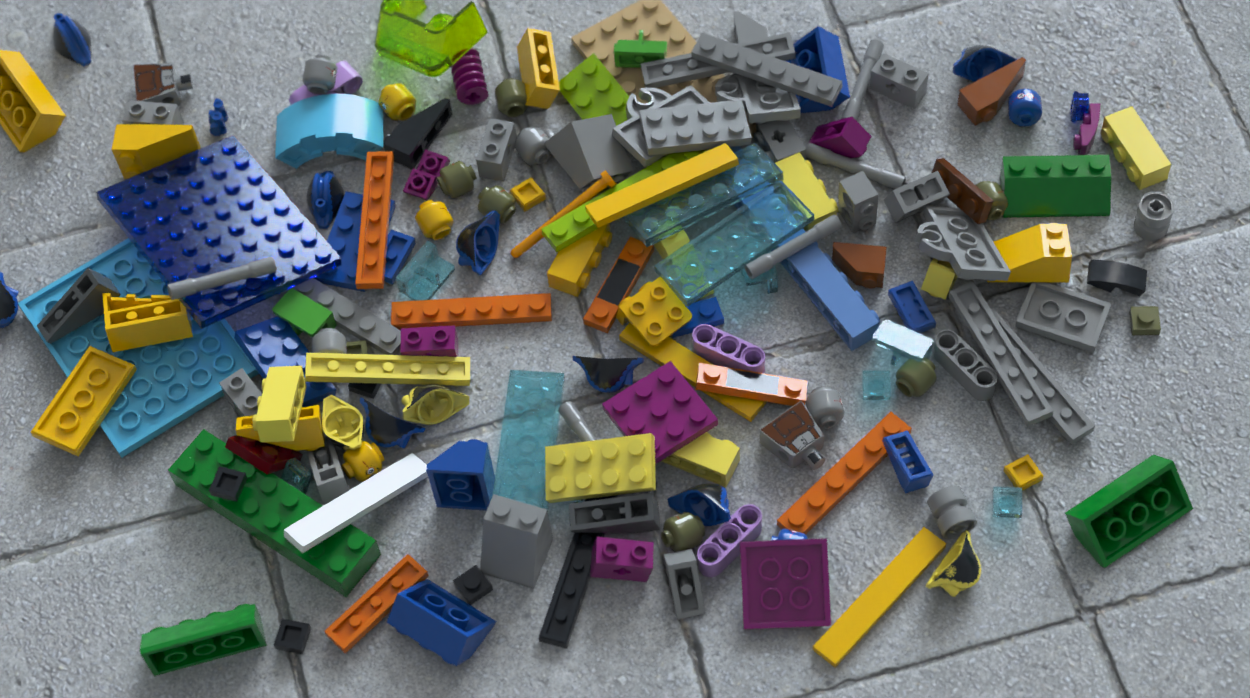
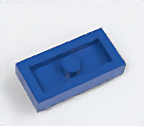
[384,230,416,284]
[672,297,724,338]

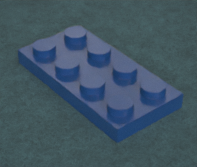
[313,191,396,292]
[234,316,337,407]

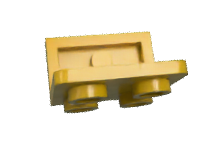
[616,276,692,347]

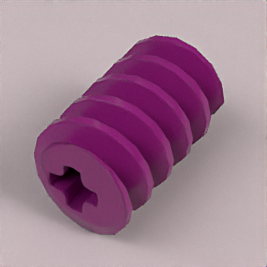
[449,48,489,105]

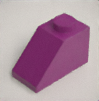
[807,116,872,159]

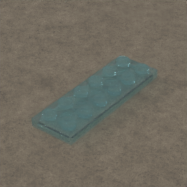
[622,142,784,247]
[654,180,814,307]
[492,370,565,510]

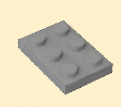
[1015,282,1111,353]

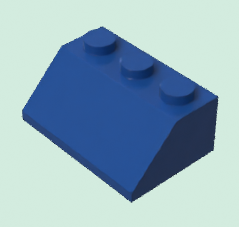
[785,26,850,114]
[426,439,496,511]
[386,579,496,666]

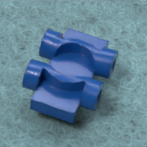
[208,99,228,136]

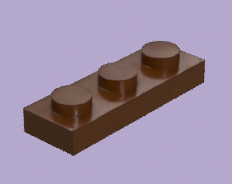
[931,158,994,224]

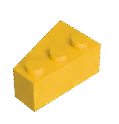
[102,293,193,352]

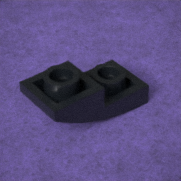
[1087,260,1147,297]

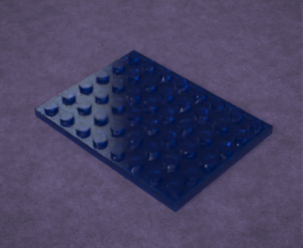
[96,135,342,329]

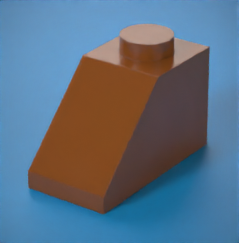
[832,242,887,289]

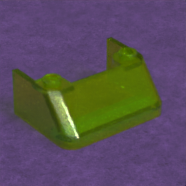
[374,0,488,77]

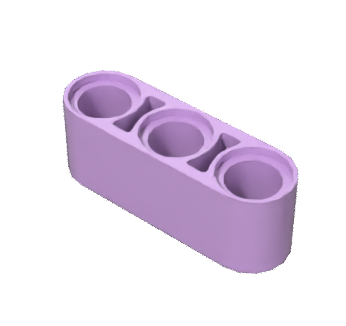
[289,61,363,105]
[692,324,765,373]
[697,504,762,577]

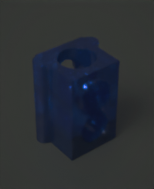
[1070,91,1089,123]

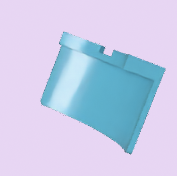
[275,94,383,169]

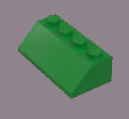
[1000,155,1112,218]
[1065,454,1193,568]
[140,604,267,676]

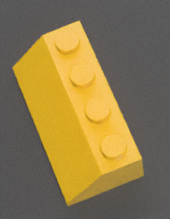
[0,50,66,153]

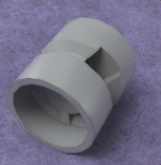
[1134,192,1174,241]
[927,485,977,539]

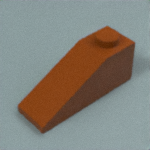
[958,57,1026,126]

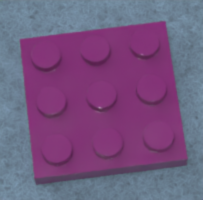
[602,361,718,464]
[740,538,831,629]

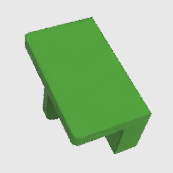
[614,30,667,68]
[272,287,337,337]

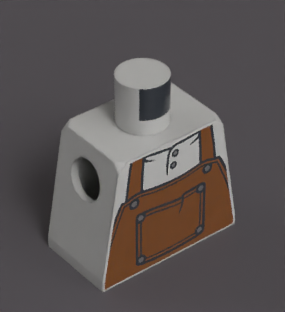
[133,63,194,106]
[760,401,826,470]

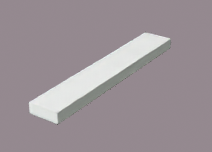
[284,453,428,553]

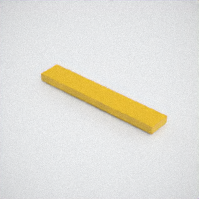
[585,143,739,228]
[619,323,767,422]
[813,527,946,668]

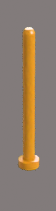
[510,170,616,258]

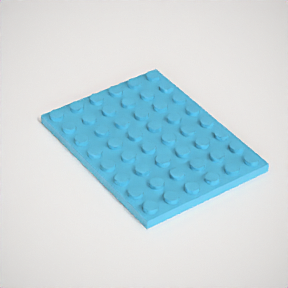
[18,223,259,458]

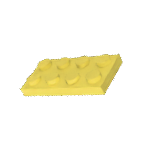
[545,433,656,503]

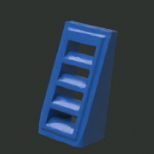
[882,430,934,493]

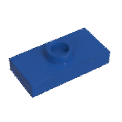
[888,281,936,337]

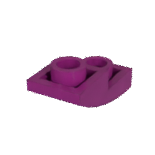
[1073,103,1100,155]
[403,149,450,200]

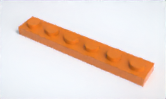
[355,151,394,289]
[391,293,552,330]
[777,412,912,534]

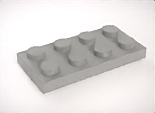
[639,99,752,156]

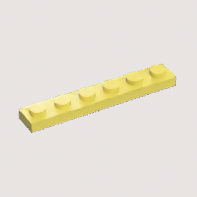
[305,353,470,386]

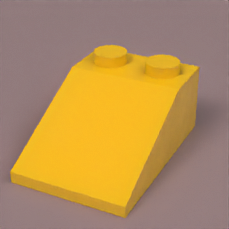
[111,124,203,180]
[987,223,1072,282]

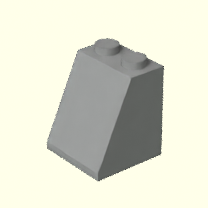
[545,114,634,189]
[480,494,553,589]

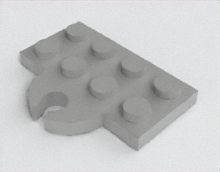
[715,73,801,124]
[612,85,710,167]
[914,206,1011,281]

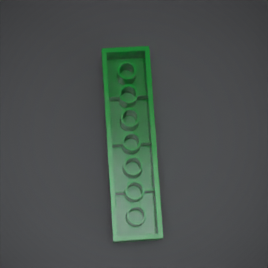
[168,429,381,597]

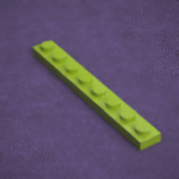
[541,147,730,253]

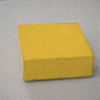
[510,177,546,212]
[1003,454,1044,492]

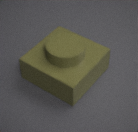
[1129,306,1161,335]

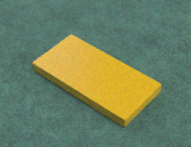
[30,346,137,457]

